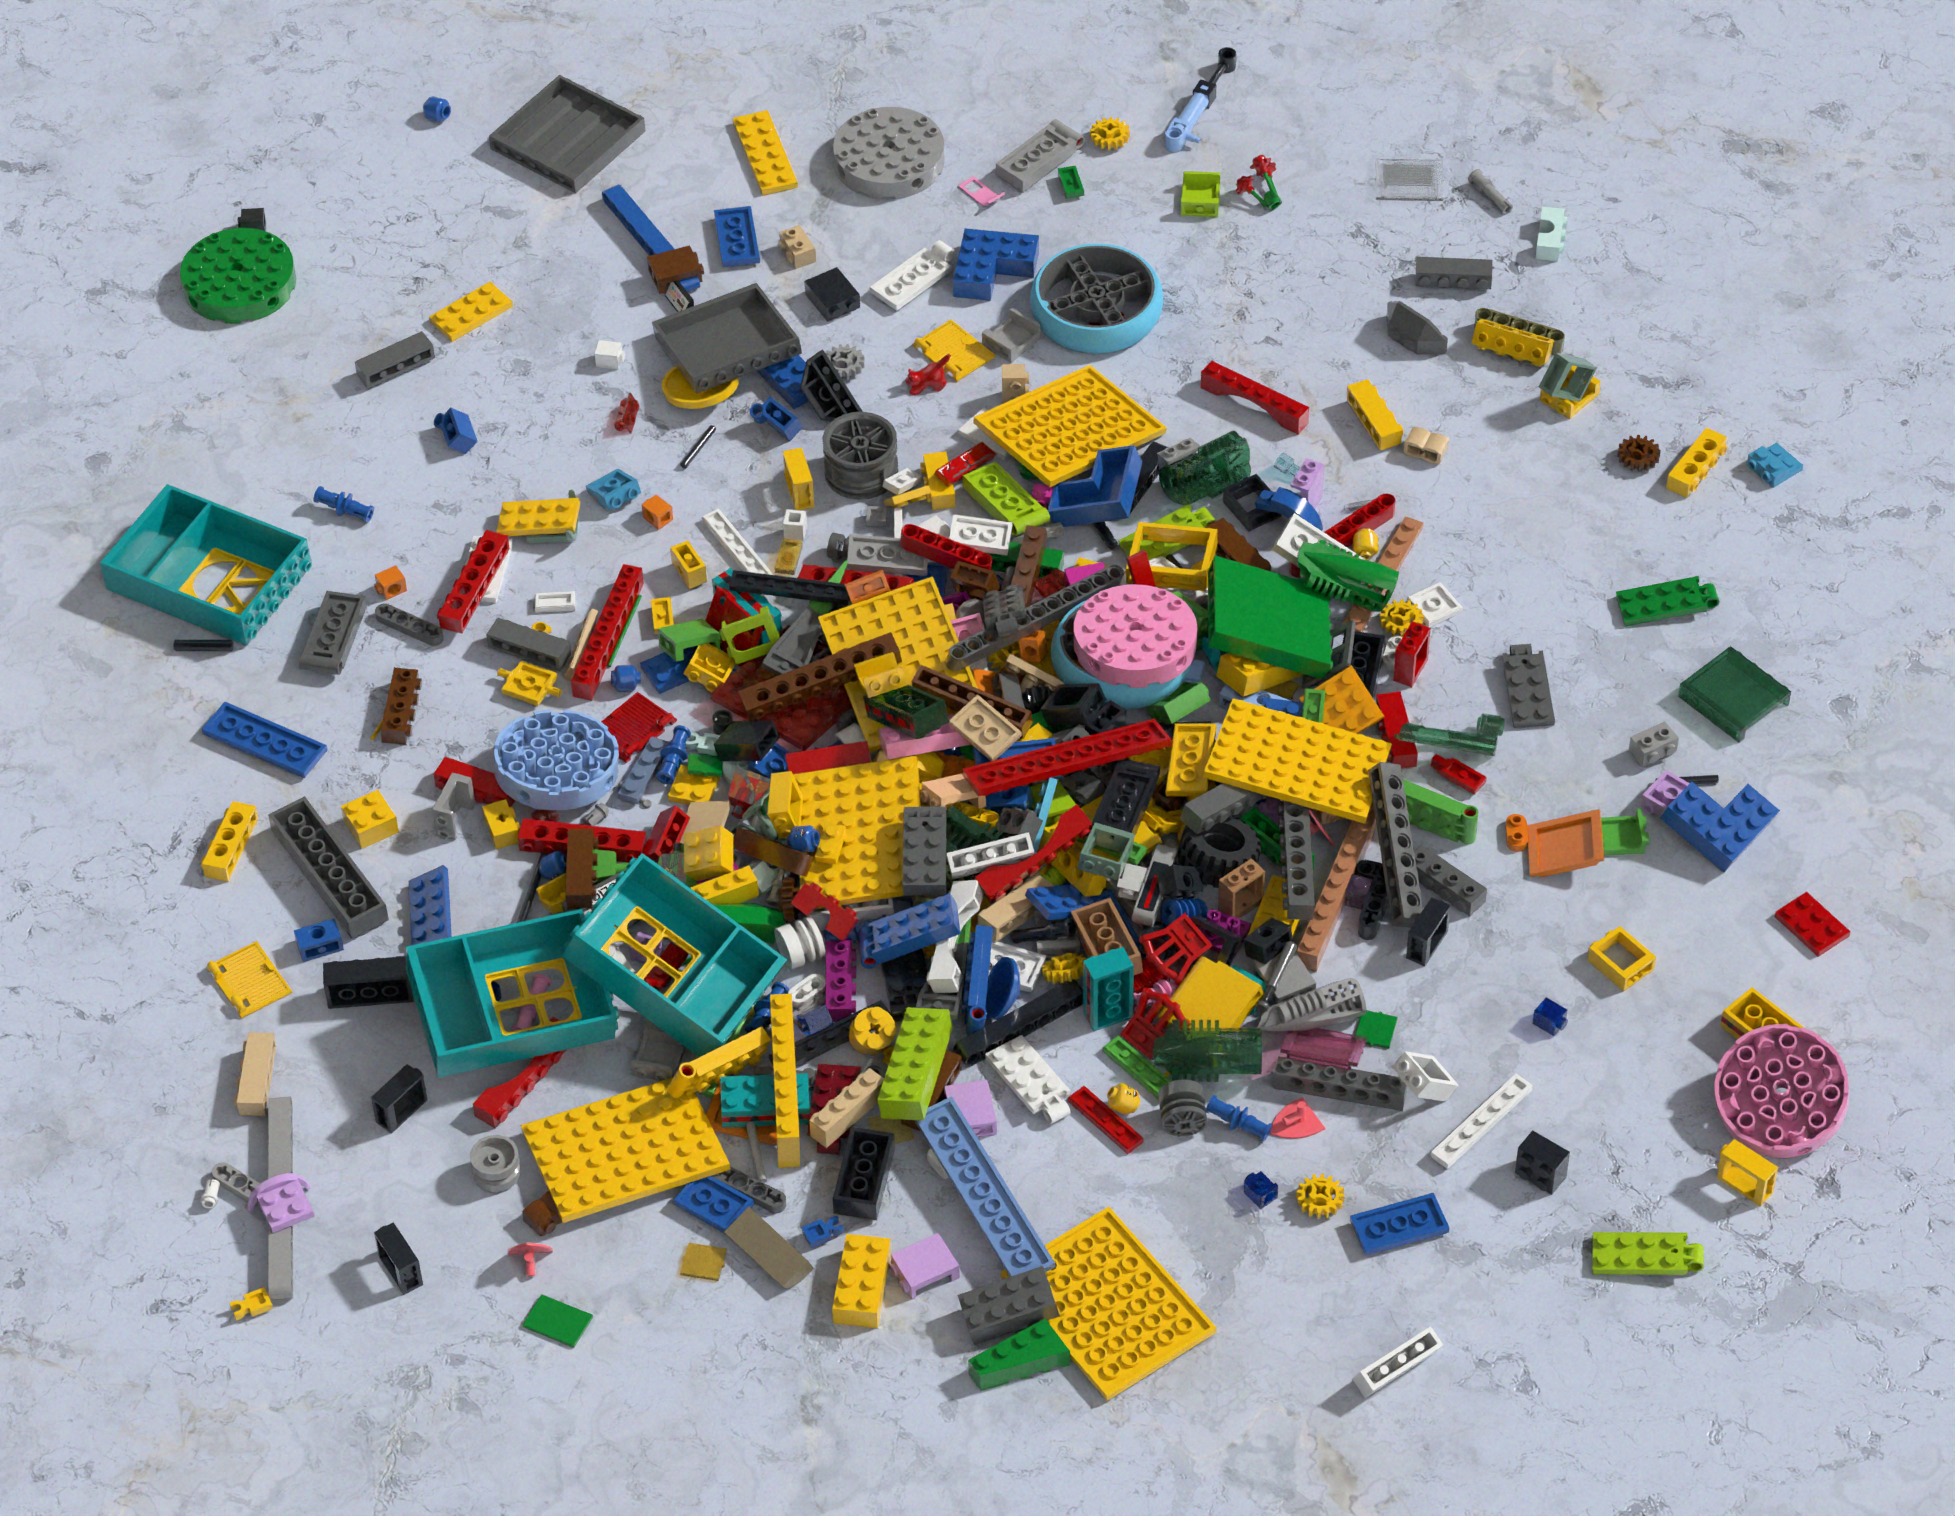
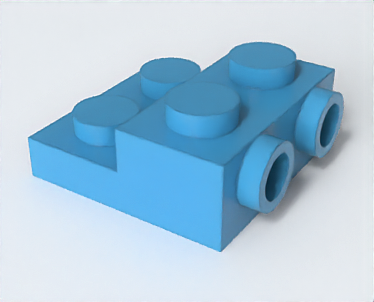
[1747,442,1803,488]
[586,469,641,510]

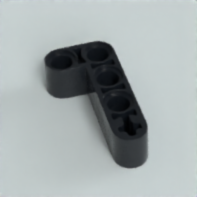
[1356,860,1388,940]

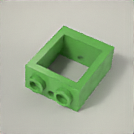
[1146,682,1211,724]

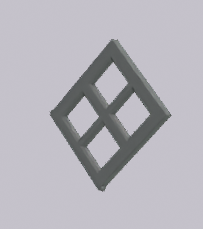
[1301,620,1356,689]

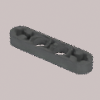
[375,604,444,646]
[712,1166,787,1213]

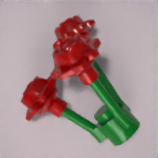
[1236,155,1282,210]

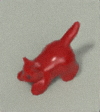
[905,354,951,395]

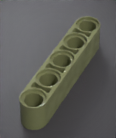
[1474,308,1565,355]

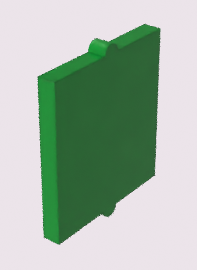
[688,754,723,777]
[1354,1010,1398,1049]

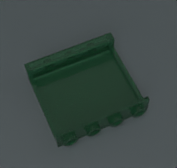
[1678,646,1791,743]

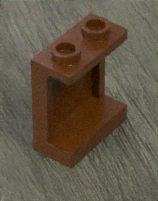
[647,245,704,294]

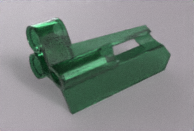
[1395,713,1505,756]

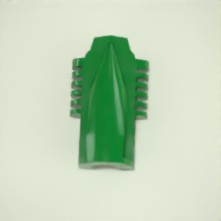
[1297,539,1399,612]

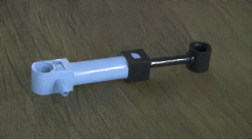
[1165,47,1236,152]

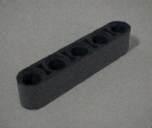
[1130,441,1168,514]

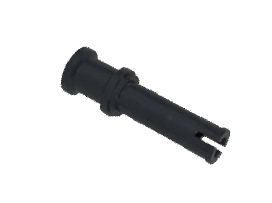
[1011,919,1075,944]

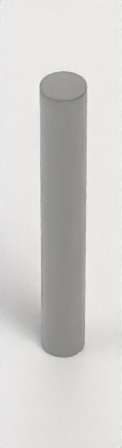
[746,1122,767,1183]

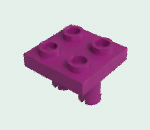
[1200,909,1251,958]

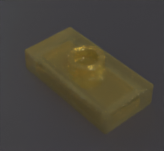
[774,538,803,575]

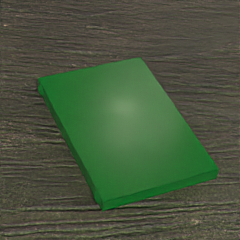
[522,1294,593,1348]

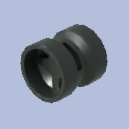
[712,710,733,735]

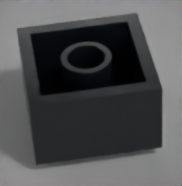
[1515,1130,1570,1195]

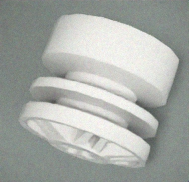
[774,916,826,970]

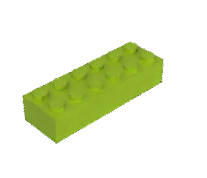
[877,1007,953,1121]

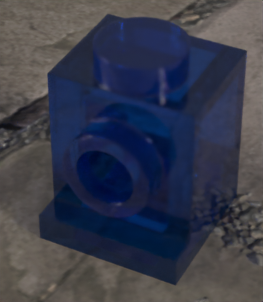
[1244,1171,1278,1209]

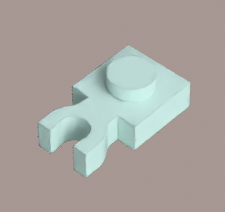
[686,732,720,756]

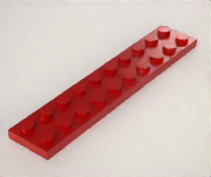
[962,719,1171,797]

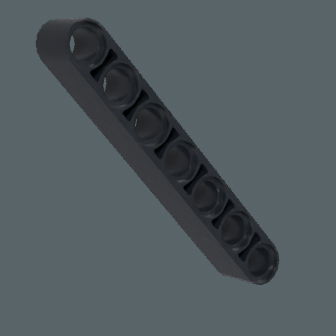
[953,979,1083,1067]

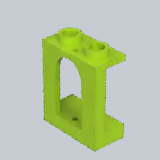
[720,606,780,665]

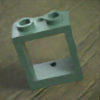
[1538,353,1597,402]
[1078,823,1135,881]

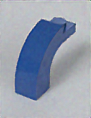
[1255,487,1323,531]

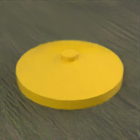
[662,366,739,409]

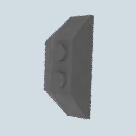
[1386,301,1448,355]

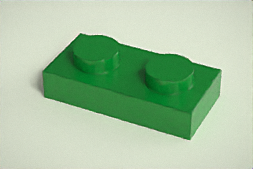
[1058,165,1084,199]

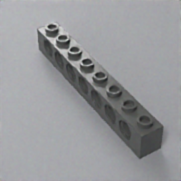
[1368,762,1423,928]
[1277,799,1315,920]

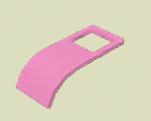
[959,177,1005,206]

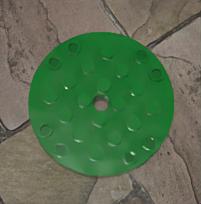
[180,228,296,324]

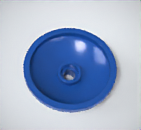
[985,957,1020,1020]

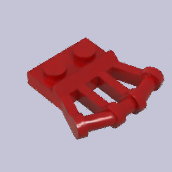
[1139,913,1213,986]
[1120,987,1191,1061]

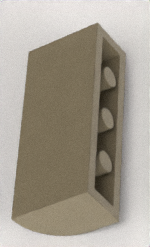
[724,1207,814,1288]

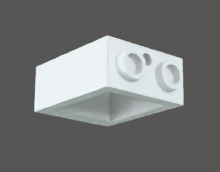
[1392,1051,1459,1102]

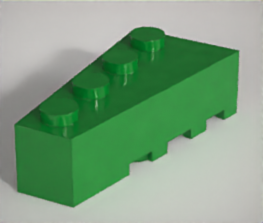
[968,1318,1070,1391]

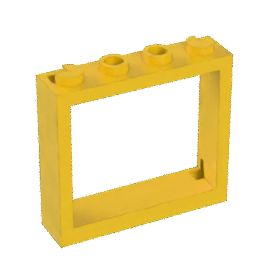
[1126,522,1218,591]

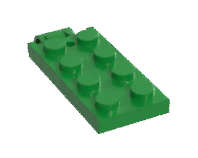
[1616,576,1720,627]

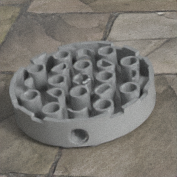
[833,107,945,199]

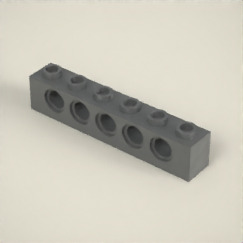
[1274,1056,1408,1111]

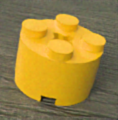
[849,1007,897,1055]

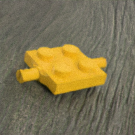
[497,661,562,706]

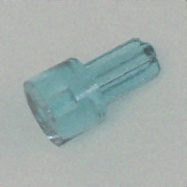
[1274,452,1300,477]

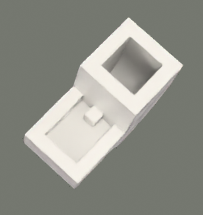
[1117,863,1148,901]

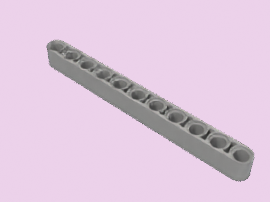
[268,1096,293,1300]

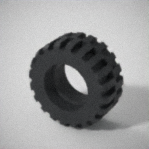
[1177,816,1261,888]

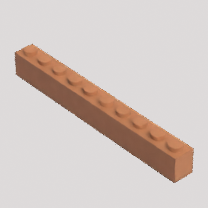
[1297,802,1377,972]

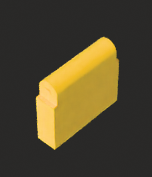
[1156,956,1264,1062]

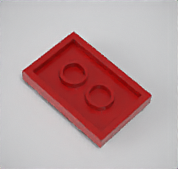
[1774,891,1851,957]

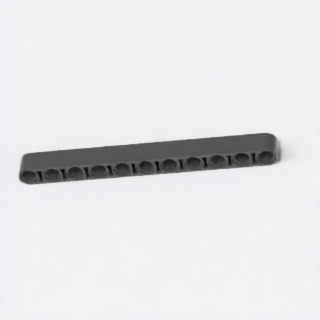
[945,564,1124,671]

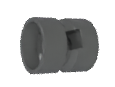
[827,532,849,561]

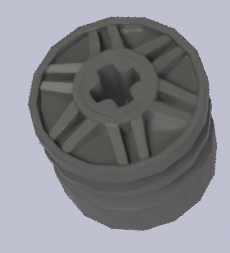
[1158,1080,1208,1137]

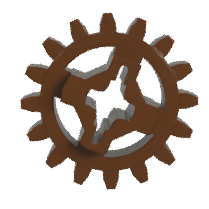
[1617,435,1661,472]
[778,877,800,923]

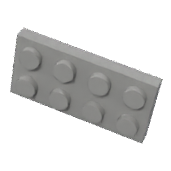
[847,534,928,576]

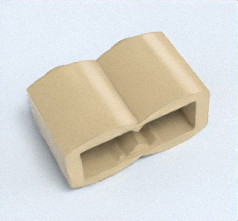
[1403,427,1449,464]

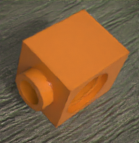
[641,494,673,530]
[374,565,407,600]
[1018,630,1048,663]

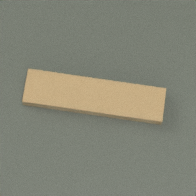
[563,608,599,681]

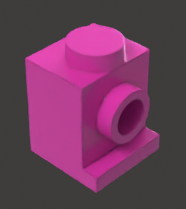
[1032,483,1054,510]

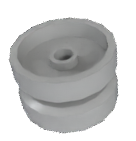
[470,1135,521,1192]

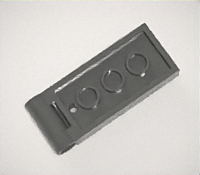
[299,591,367,675]
[903,806,946,895]

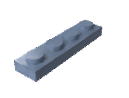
[618,737,670,804]

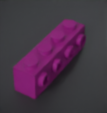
[826,940,857,1022]

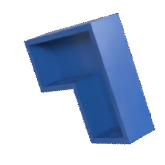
[953,228,1039,301]
[1048,445,1142,527]
[1660,782,1780,873]

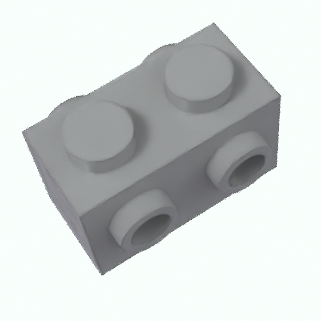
[1629,721,1679,767]

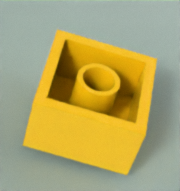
[341,789,399,849]
[684,825,733,881]

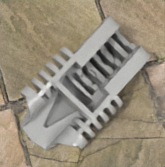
[1257,978,1366,1032]

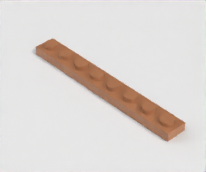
[1342,516,1424,632]

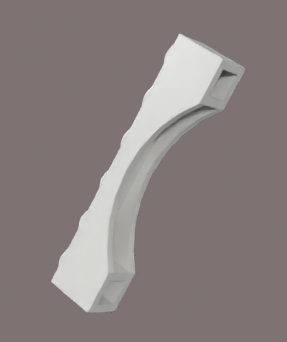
[927,880,983,993]

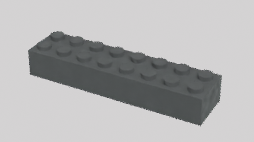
[268,796,389,939]

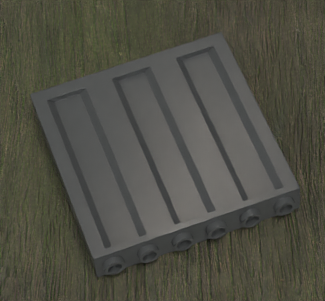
[489,75,646,193]

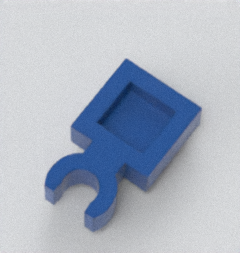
[801,1216,844,1248]

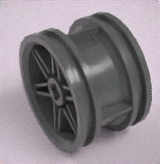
[822,412,898,500]

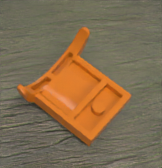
[844,570,890,605]

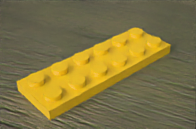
[733,110,798,196]

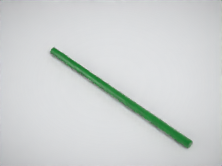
[607,595,642,667]

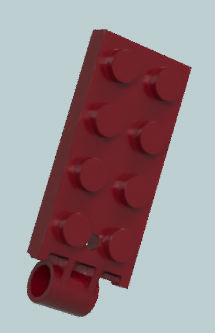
[807,1064,861,1155]

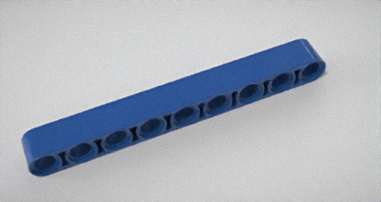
[602,184,700,293]

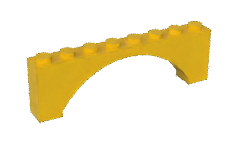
[770,994,800,1168]

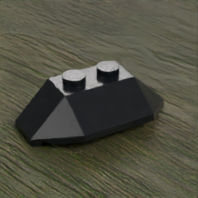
[800,349,863,422]

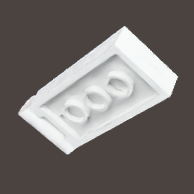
[1271,513,1365,584]

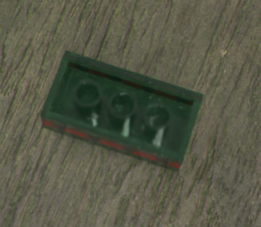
[863,685,949,739]

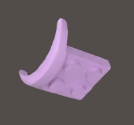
[248,1173,315,1233]

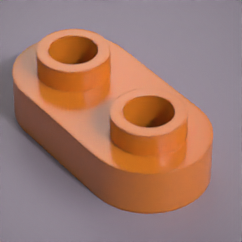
[1505,814,1528,852]

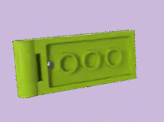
[963,461,1050,536]

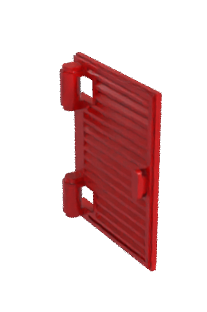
[705,587,765,672]
[601,692,677,763]

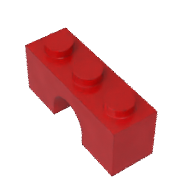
[790,882,860,940]

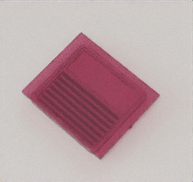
[1280,1028,1368,1069]

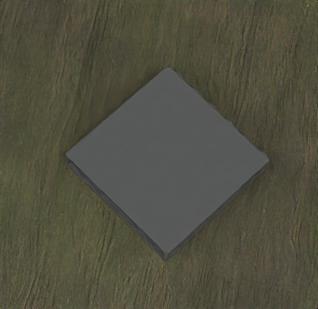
[652,283,802,394]

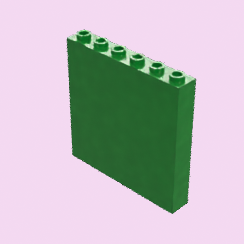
[1208,556,1333,680]

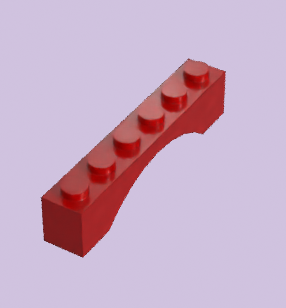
[1201,360,1309,435]
[975,804,1092,902]
[473,1017,567,1128]

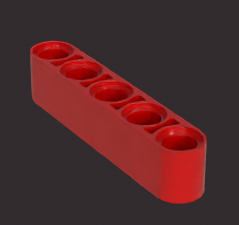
[900,524,992,570]

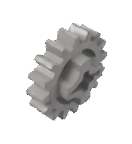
[826,344,865,380]

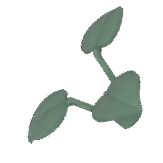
[728,787,779,841]

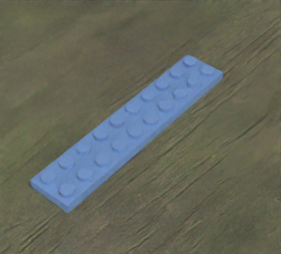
[914,1096,1056,1277]

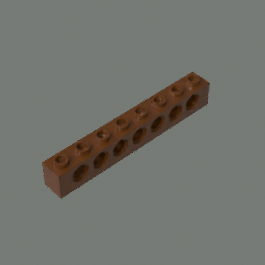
[738,632,902,721]

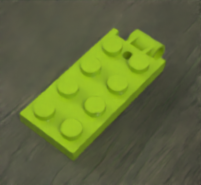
[1118,504,1216,560]
[1593,1232,1704,1275]

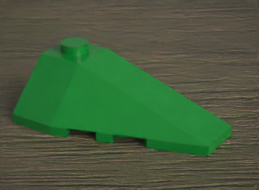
[713,903,785,944]

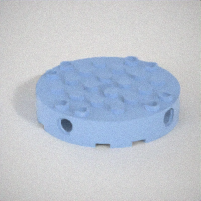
[494,709,619,810]

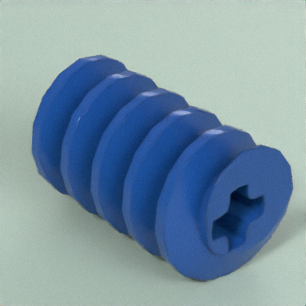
[1160,898,1208,926]

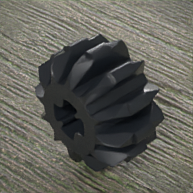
[1022,684,1052,714]

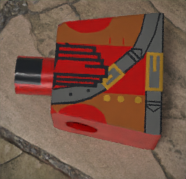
[728,767,771,819]

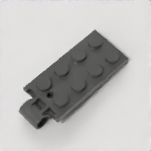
[983,585,1026,638]
[1502,644,1555,728]

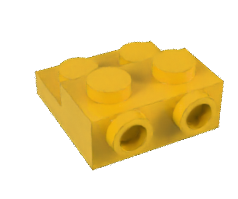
[683,643,735,694]

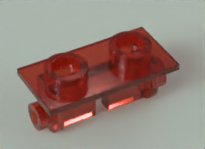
[614,393,639,434]

